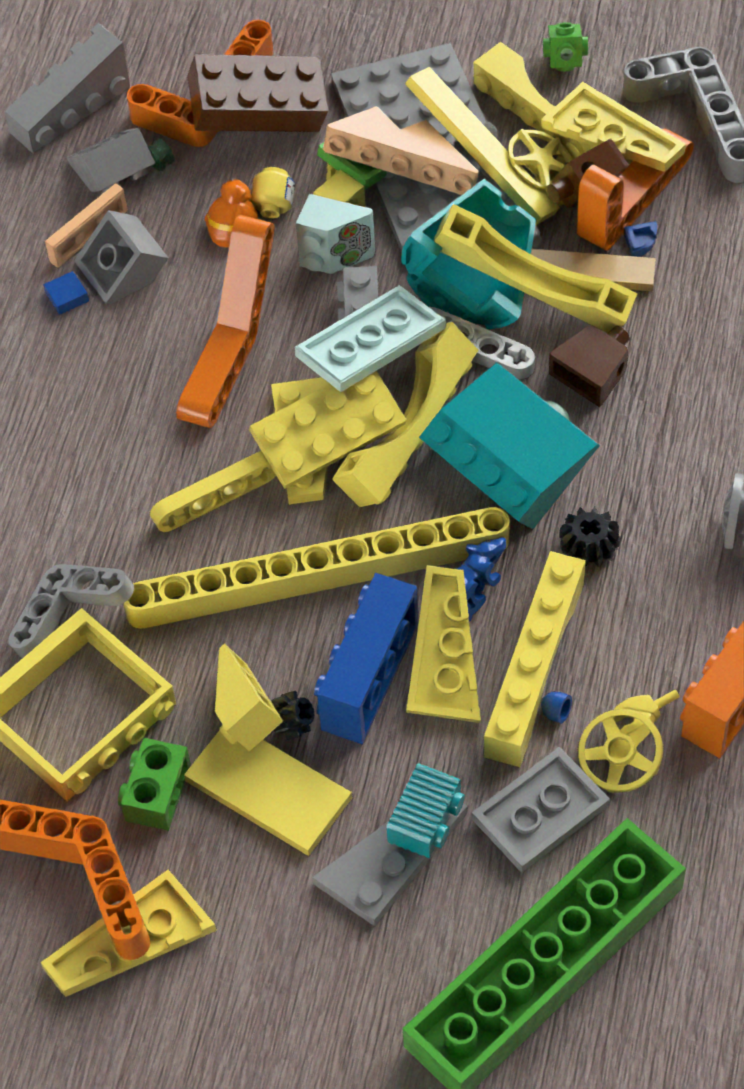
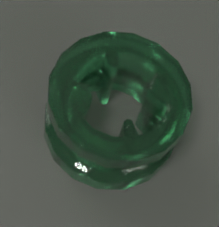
[147,138,175,171]

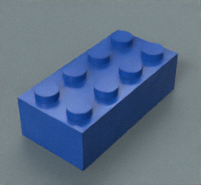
[314,572,419,745]

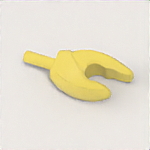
[613,690,680,735]

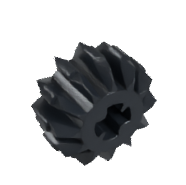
[559,506,621,568]

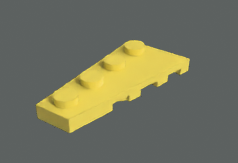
[541,82,686,172]
[271,377,330,505]
[406,565,481,723]

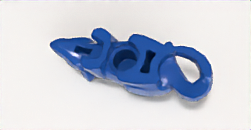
[456,537,506,621]

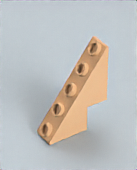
[323,106,479,195]

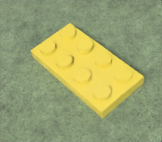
[249,371,407,489]

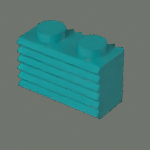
[386,763,465,858]

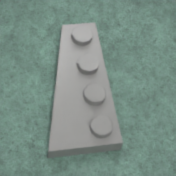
[312,803,468,926]

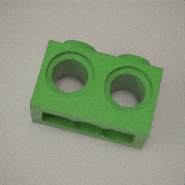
[118,738,191,831]

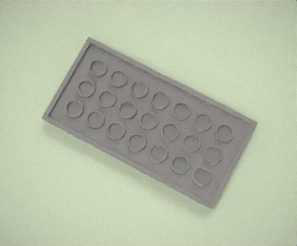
[331,43,516,252]

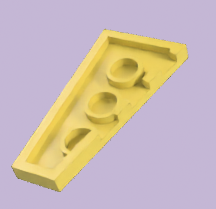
[41,869,216,997]

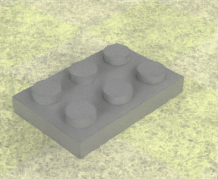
[472,747,610,873]

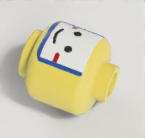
[251,167,295,218]

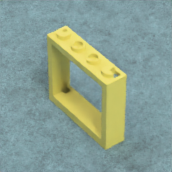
[0,608,176,801]

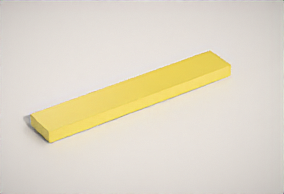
[405,67,560,225]

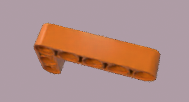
[126,20,274,147]
[577,128,694,251]

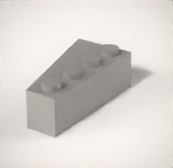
[4,23,130,153]

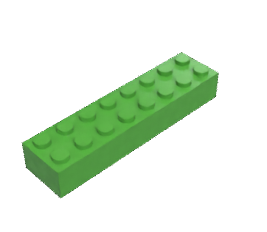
[402,818,686,1089]

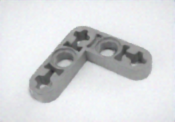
[8,564,134,658]

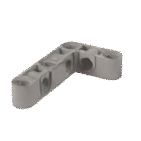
[623,47,744,183]

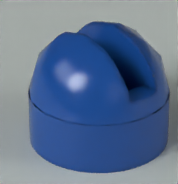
[541,691,572,724]

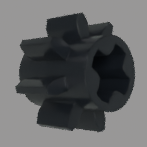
[271,690,315,740]

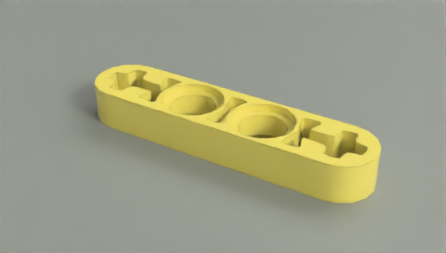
[150,451,276,532]

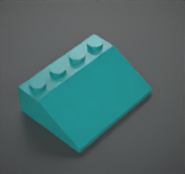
[419,362,600,529]

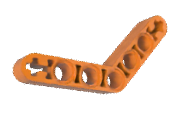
[176,215,274,428]
[0,800,150,960]

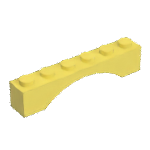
[474,42,633,165]
[433,204,638,333]
[332,322,478,507]
[484,551,585,767]

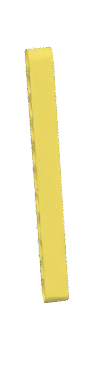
[123,507,510,629]

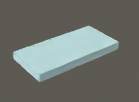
[295,285,446,392]

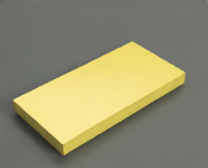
[184,730,352,856]

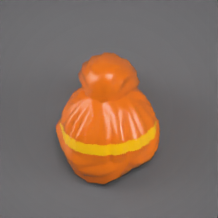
[205,179,259,248]

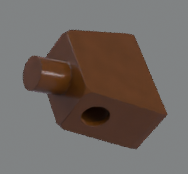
[546,138,629,208]
[549,326,630,408]

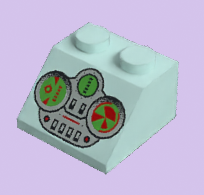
[296,194,375,274]

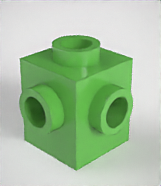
[543,22,588,71]

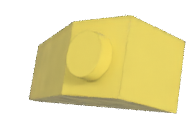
[215,643,283,752]

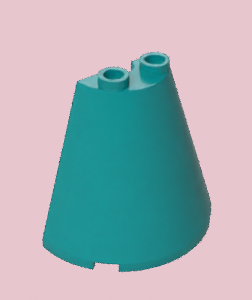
[401,179,536,329]

